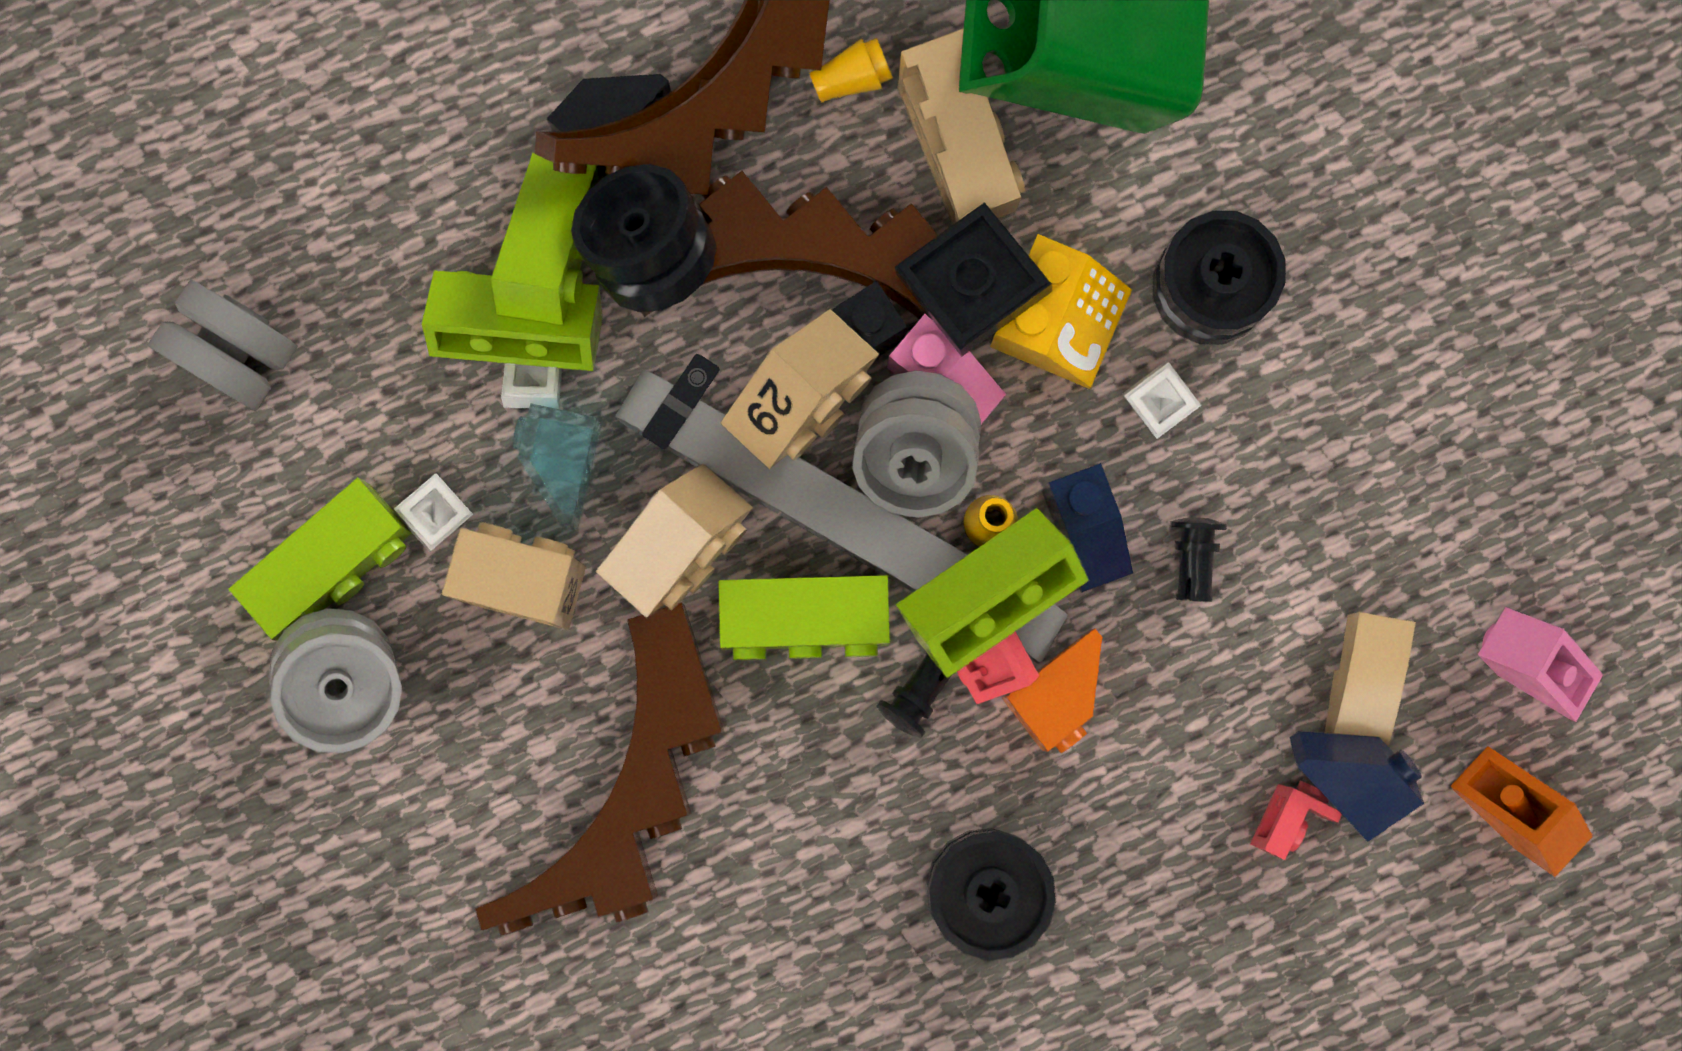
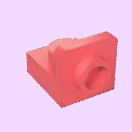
[957,631,1039,704]
[1250,781,1342,860]

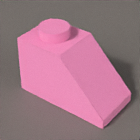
[887,314,1006,424]
[1478,607,1603,722]

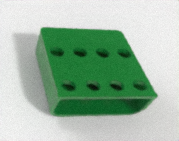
[959,0,1209,134]

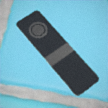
[642,354,720,450]

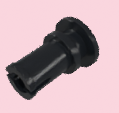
[1170,517,1227,602]
[877,652,955,738]

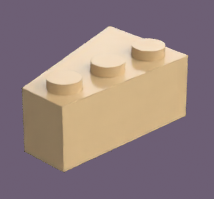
[898,28,1025,224]

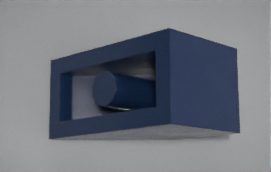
[1042,463,1133,593]
[1289,731,1424,841]

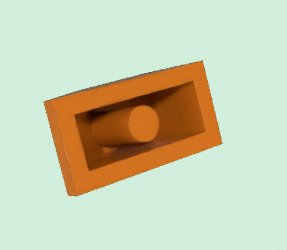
[1002,628,1102,753]
[1451,746,1593,877]

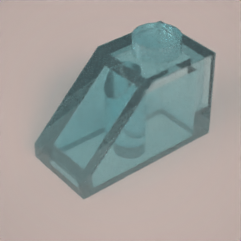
[513,403,602,532]

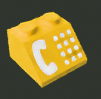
[990,234,1132,389]

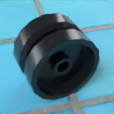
[571,164,717,312]
[1153,211,1286,345]
[925,828,1056,961]

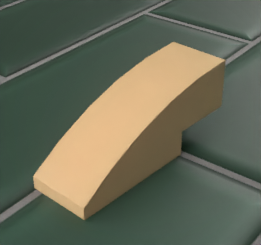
[1325,612,1416,746]

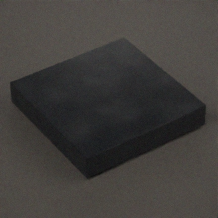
[894,202,1052,357]

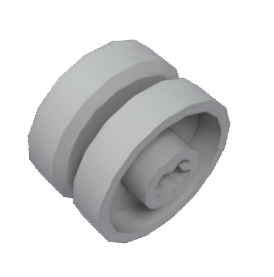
[147,279,298,412]
[852,371,981,518]
[269,609,402,753]

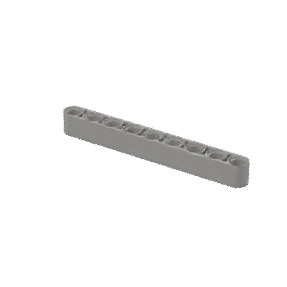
[614,370,1068,664]

